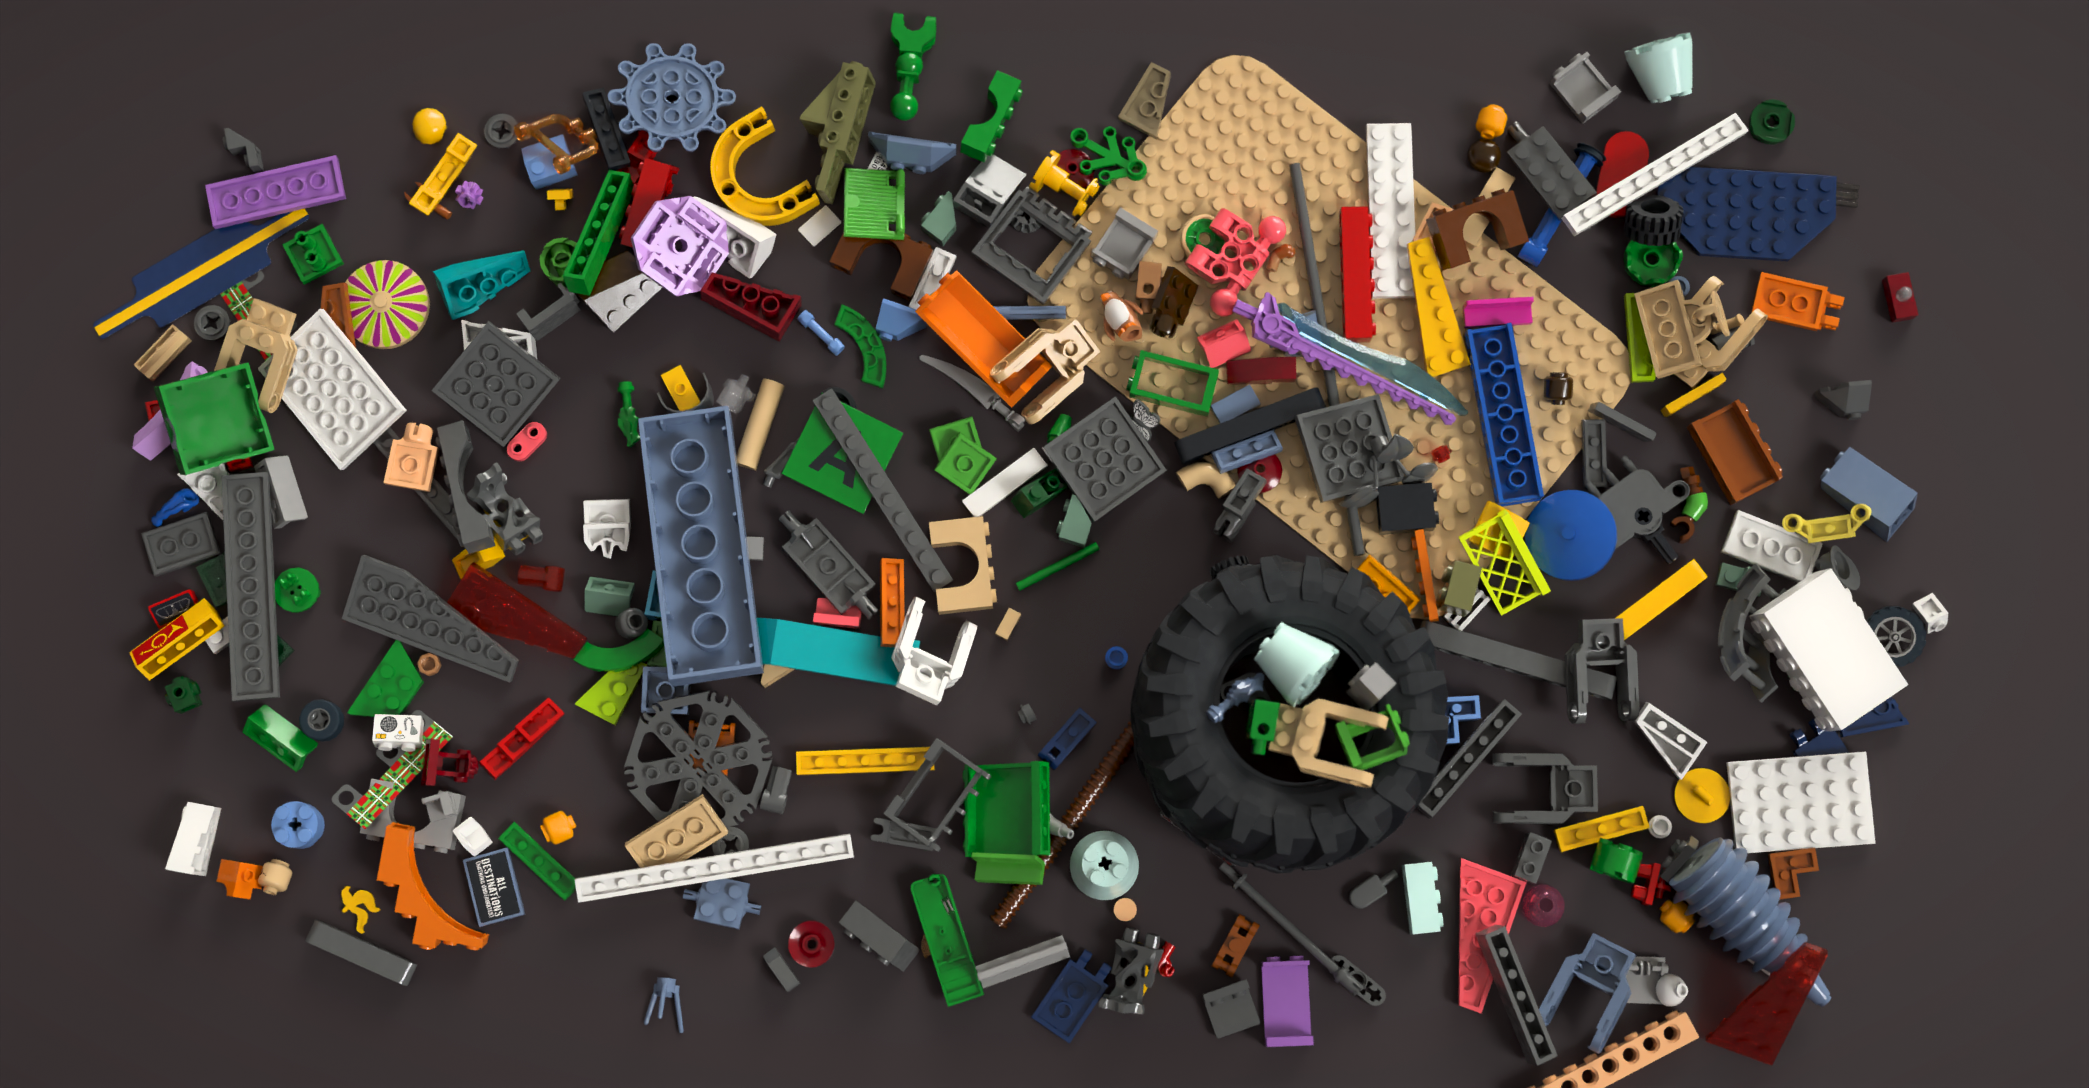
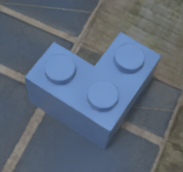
[1445,695,1481,745]

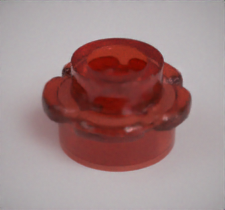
[1430,444,1452,464]

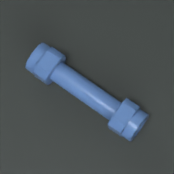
[797,310,845,356]

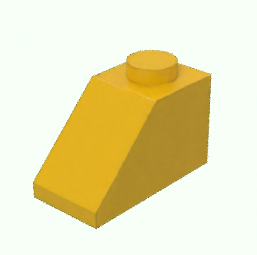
[452,537,505,580]

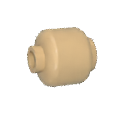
[258,859,292,895]

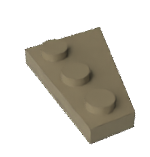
[1118,62,1171,140]

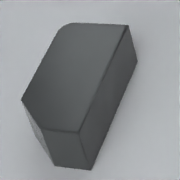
[763,947,801,992]

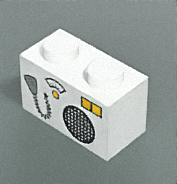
[372,714,424,752]

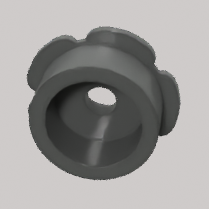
[1018,703,1037,725]

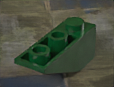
[1011,468,1069,518]

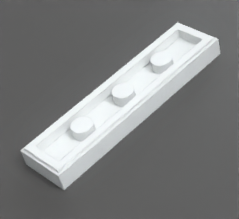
[962,448,1048,517]

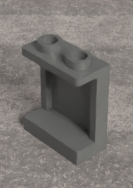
[516,283,580,341]

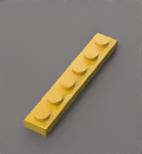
[796,747,935,775]

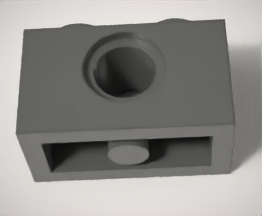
[1510,832,1552,885]

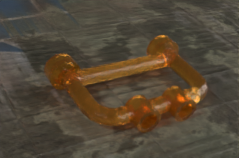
[514,114,598,174]

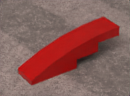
[617,103,672,185]
[479,697,565,780]

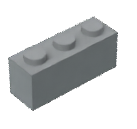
[1346,663,1396,711]

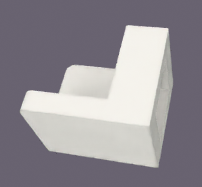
[452,817,493,857]

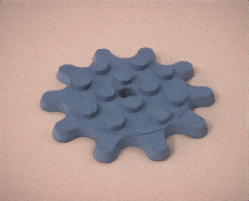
[608,43,736,152]

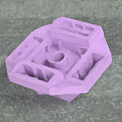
[631,196,729,296]

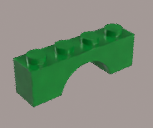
[960,70,1023,163]

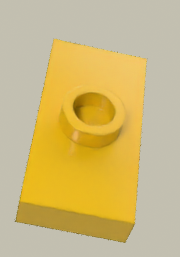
[661,365,700,411]

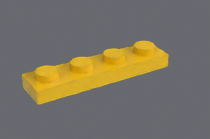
[1554,806,1650,852]

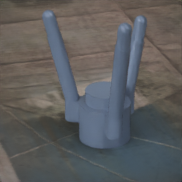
[644,978,684,1033]

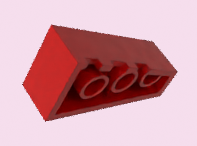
[619,158,680,248]

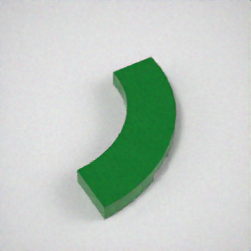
[834,305,887,389]
[573,628,664,672]

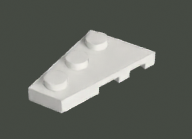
[177,463,230,520]

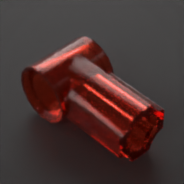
[518,565,565,592]

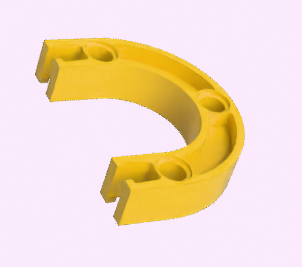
[711,107,820,226]

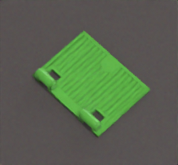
[844,168,905,240]

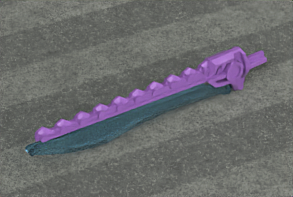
[1232,292,1468,425]

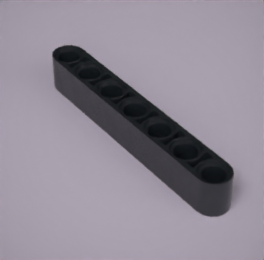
[1174,387,1326,464]

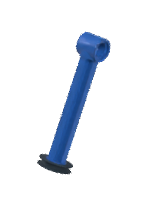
[1517,143,1606,267]

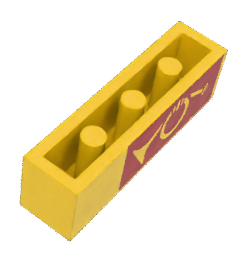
[129,598,225,681]

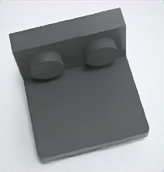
[1202,979,1260,1038]

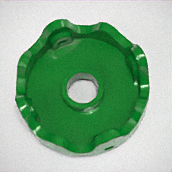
[1624,240,1683,287]

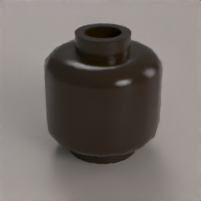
[1544,372,1573,405]

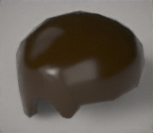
[1467,139,1501,173]

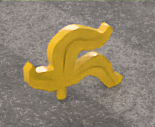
[341,886,380,934]

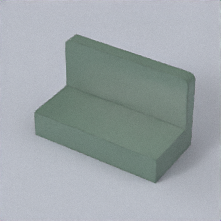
[585,577,634,616]

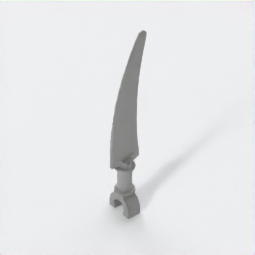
[919,355,1025,432]

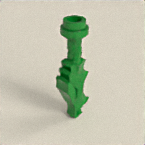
[617,381,640,448]

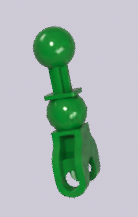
[890,13,937,121]

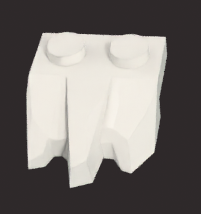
[583,499,631,559]

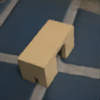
[995,608,1021,641]

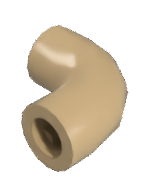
[1176,462,1236,499]

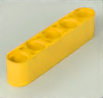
[1616,559,1708,640]

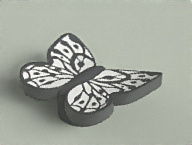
[1132,399,1161,442]

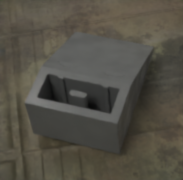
[953,155,1027,228]

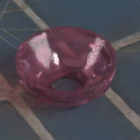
[1522,885,1565,927]

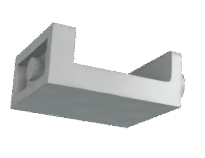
[1550,52,1621,124]
[1091,207,1158,280]

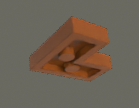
[1767,848,1819,900]

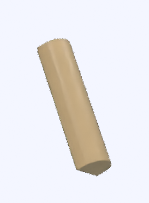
[736,379,785,471]

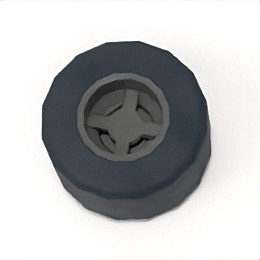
[299,699,344,742]

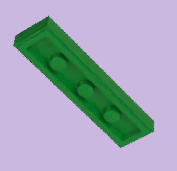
[498,822,576,901]

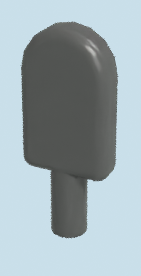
[1349,869,1399,909]

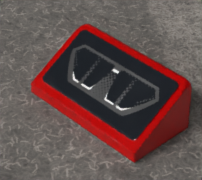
[148,589,198,630]

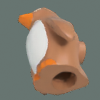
[1100,291,1143,342]

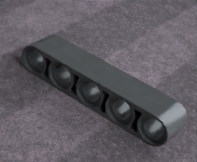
[305,919,418,986]

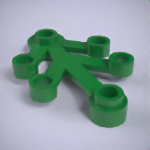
[1071,126,1147,185]

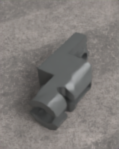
[1213,469,1267,543]

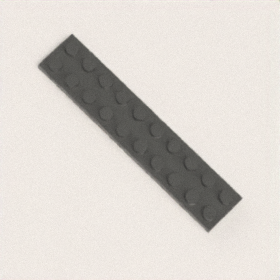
[221,472,280,702]

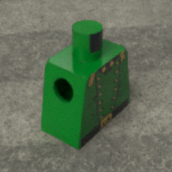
[1246,700,1280,755]

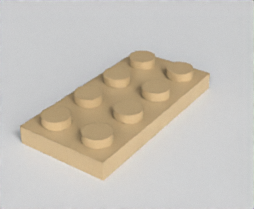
[625,794,728,868]

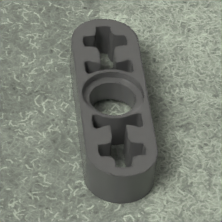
[1328,955,1386,1006]

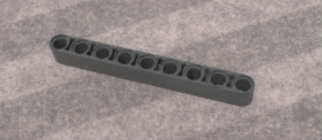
[1420,621,1617,700]

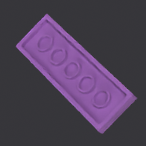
[205,155,346,229]

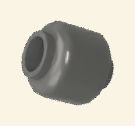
[615,608,648,639]

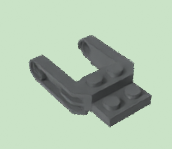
[1565,618,1640,724]
[1492,753,1598,824]

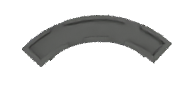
[1718,564,1787,703]

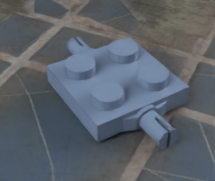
[683,878,761,930]

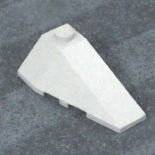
[693,196,776,279]

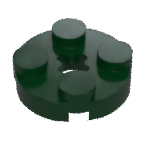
[1749,99,1795,145]

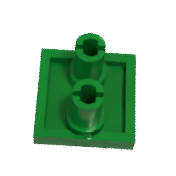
[282,224,344,285]

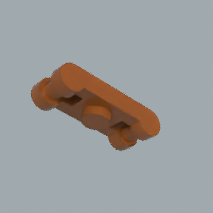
[1211,913,1260,978]

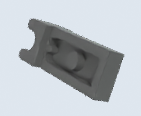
[871,818,937,851]

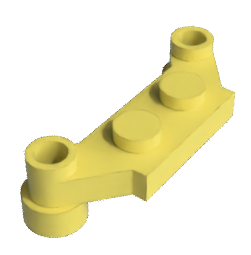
[1782,504,1872,543]

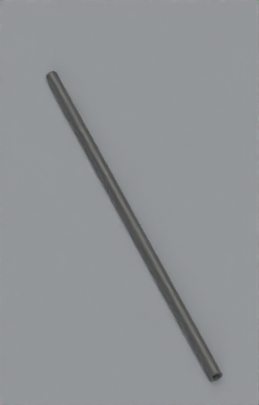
[1289,163,1365,556]

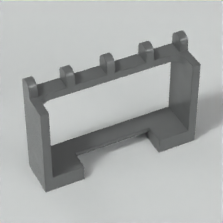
[884,738,991,852]

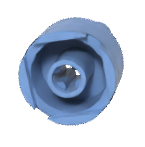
[271,801,325,849]

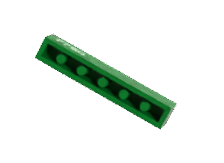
[563,170,634,296]

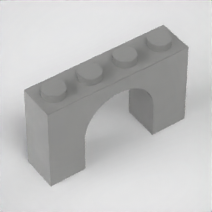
[360,779,466,853]

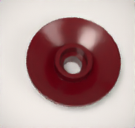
[1057,149,1094,189]
[1237,454,1282,493]
[788,921,835,967]

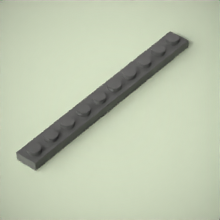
[812,388,953,592]

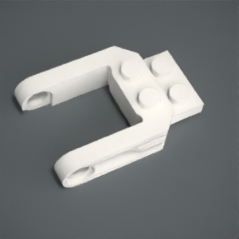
[891,597,977,705]

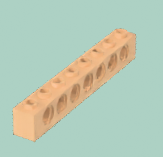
[1528,1010,1699,1088]

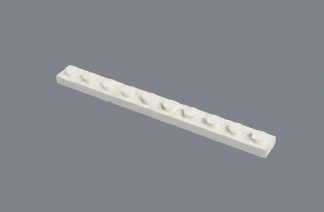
[1561,113,1748,236]

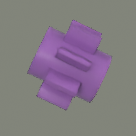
[455,181,483,209]

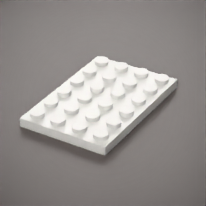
[258,309,407,470]
[1726,752,1875,853]

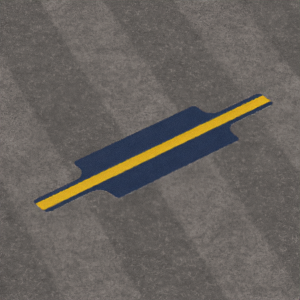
[93,209,309,339]

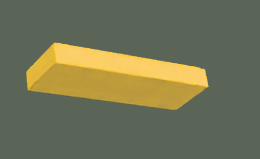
[1660,373,1726,417]

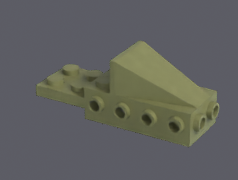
[800,61,876,205]

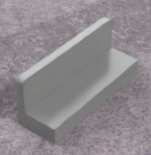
[254,456,308,529]

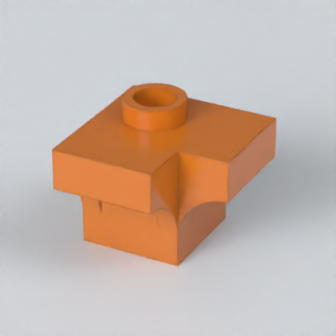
[216,859,263,899]

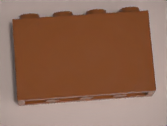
[1686,399,1783,506]

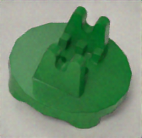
[275,568,320,613]

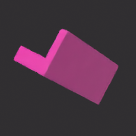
[1463,297,1534,329]

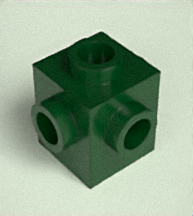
[165,676,203,714]

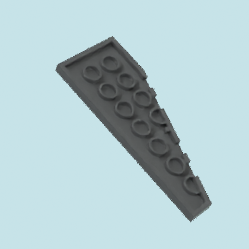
[342,555,519,683]

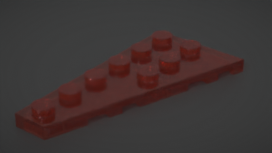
[447,562,588,658]
[1706,942,1828,1065]

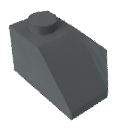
[1814,380,1872,420]

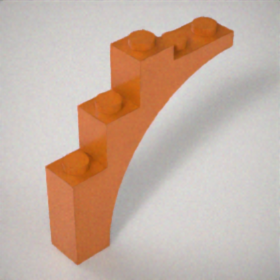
[377,822,489,950]

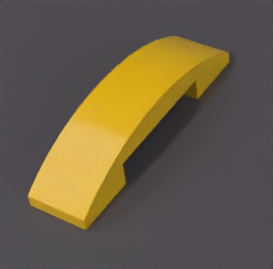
[409,133,477,216]

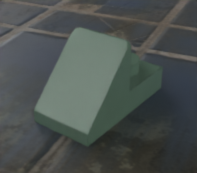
[1715,563,1761,597]

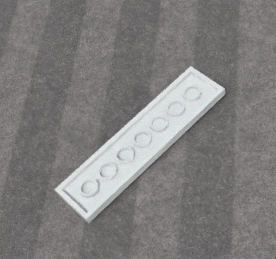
[1366,123,1415,299]

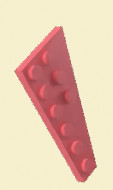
[1458,858,1526,1014]

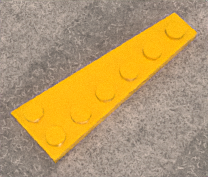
[1407,237,1471,379]

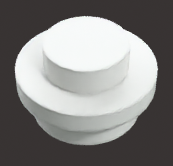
[1648,815,1672,838]

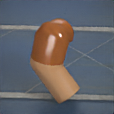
[1266,244,1295,272]

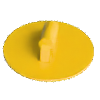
[1674,768,1730,823]

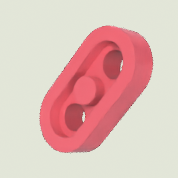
[507,422,547,461]

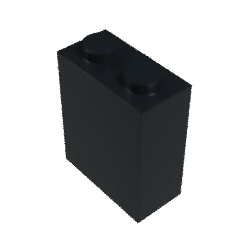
[1376,483,1439,535]

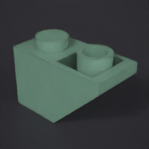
[921,191,957,246]
[1056,494,1092,548]

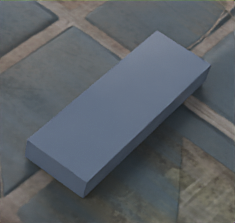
[1211,429,1283,474]

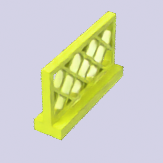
[1458,509,1551,616]

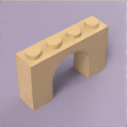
[929,516,997,615]

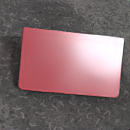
[1196,319,1251,368]
[813,598,862,629]

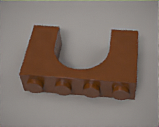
[1426,188,1529,270]
[829,227,933,302]

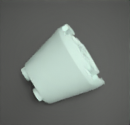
[1624,32,1692,103]
[1254,622,1340,707]
[1070,831,1139,900]

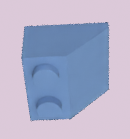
[521,134,578,190]

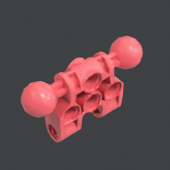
[1185,208,1286,316]

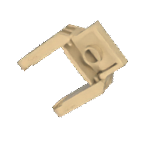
[1674,276,1768,389]
[214,298,298,413]
[990,317,1100,424]
[1269,699,1389,788]

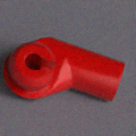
[1157,941,1176,977]

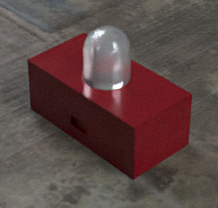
[1882,272,1919,323]

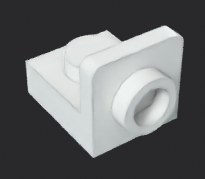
[1912,593,1948,634]

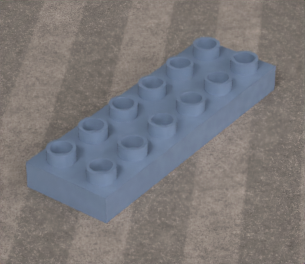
[638,406,764,687]

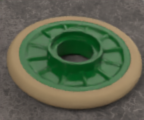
[1181,215,1226,257]

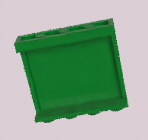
[962,761,1050,857]

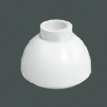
[1656,974,1688,1007]

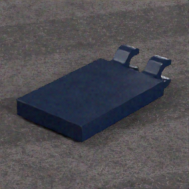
[1789,717,1871,785]
[1031,949,1112,1044]

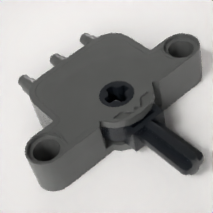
[1585,456,1690,564]

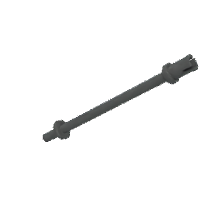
[1219,862,1364,997]

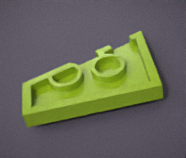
[575,662,648,726]

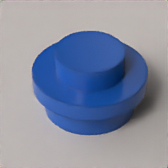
[1105,646,1128,669]

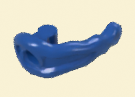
[151,489,199,527]

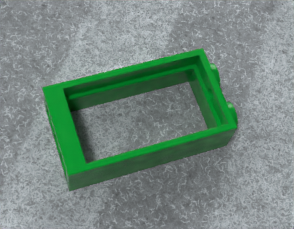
[1126,350,1219,417]

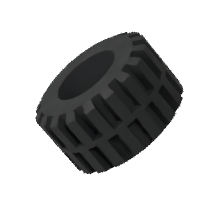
[1624,195,1683,246]

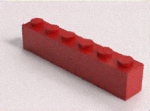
[1339,206,1376,343]

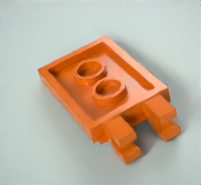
[1751,272,1845,331]

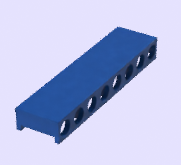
[1464,323,1544,507]

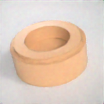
[1114,898,1137,921]

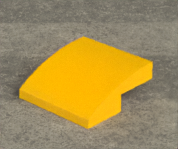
[1469,501,1530,562]

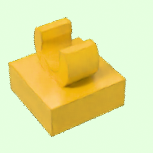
[547,189,573,210]

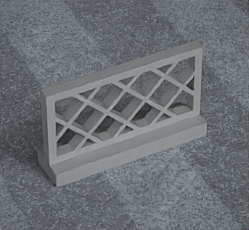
[975,935,1070,988]

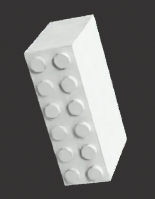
[1749,568,1908,731]

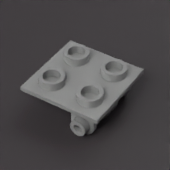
[1626,957,1668,1004]

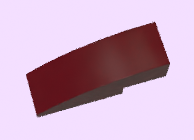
[1227,357,1296,384]

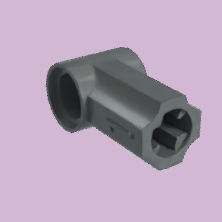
[760,766,792,814]

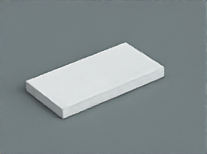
[1721,510,1823,583]

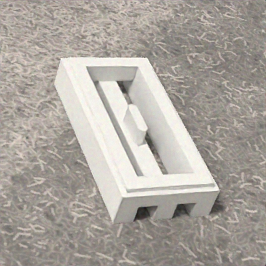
[1443,588,1491,631]

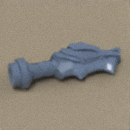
[1206,673,1264,723]

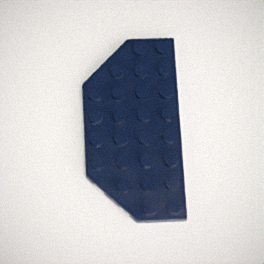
[1656,167,1837,262]

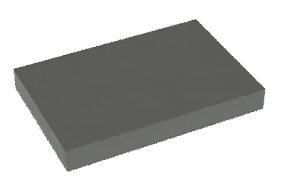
[141,512,221,577]

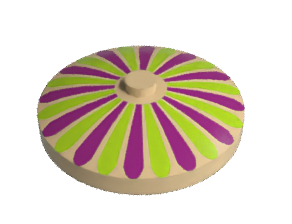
[345,260,430,349]

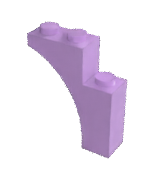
[132,361,208,461]

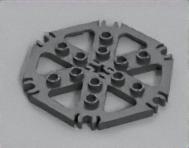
[624,690,772,827]

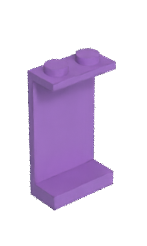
[1261,956,1313,1047]

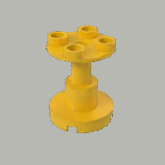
[1029,150,1100,216]

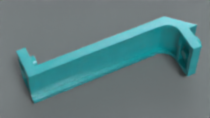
[757,618,920,686]

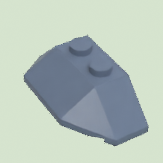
[868,131,957,174]

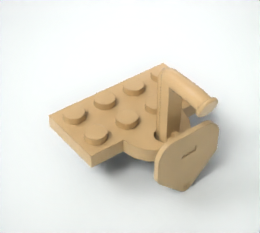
[1634,280,1744,379]

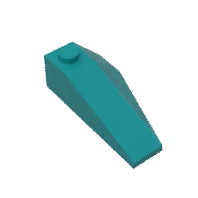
[433,250,530,320]

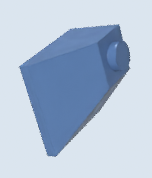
[876,298,927,341]

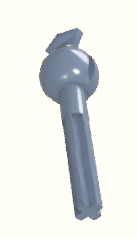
[993,306,1066,320]

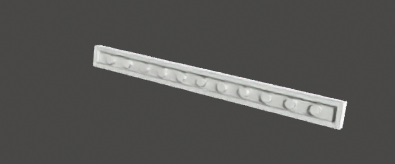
[575,834,854,903]

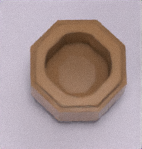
[417,653,442,676]

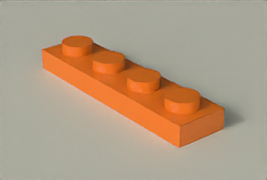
[1411,529,1439,622]
[880,558,905,647]

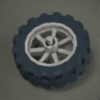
[1866,606,1926,667]

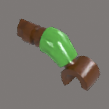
[1670,467,1708,544]

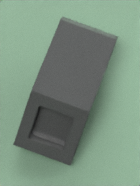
[223,128,264,173]

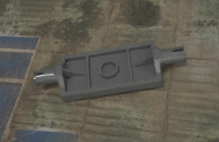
[1507,121,1597,231]
[779,510,879,620]

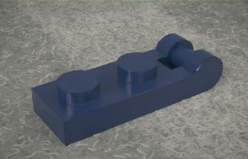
[1037,707,1097,771]

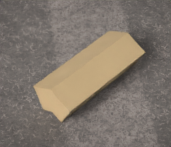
[134,324,192,381]

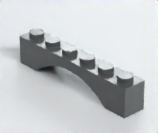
[436,420,495,554]

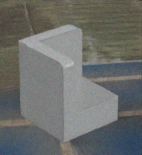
[421,791,458,822]

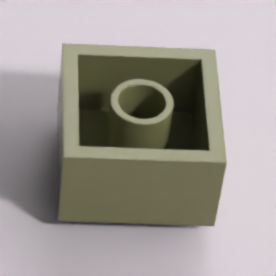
[1436,560,1482,617]

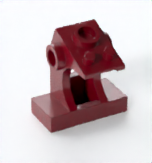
[421,739,479,786]

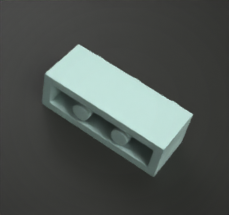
[1402,862,1443,935]

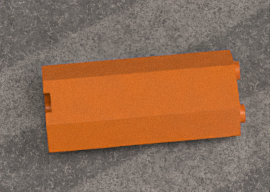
[915,270,1052,408]

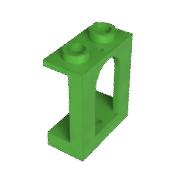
[1335,704,1410,771]

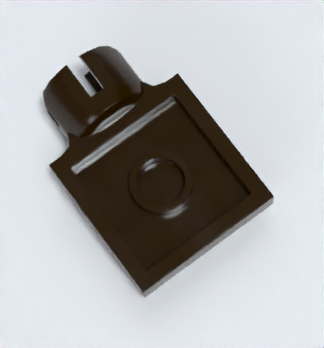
[1149,266,1199,339]

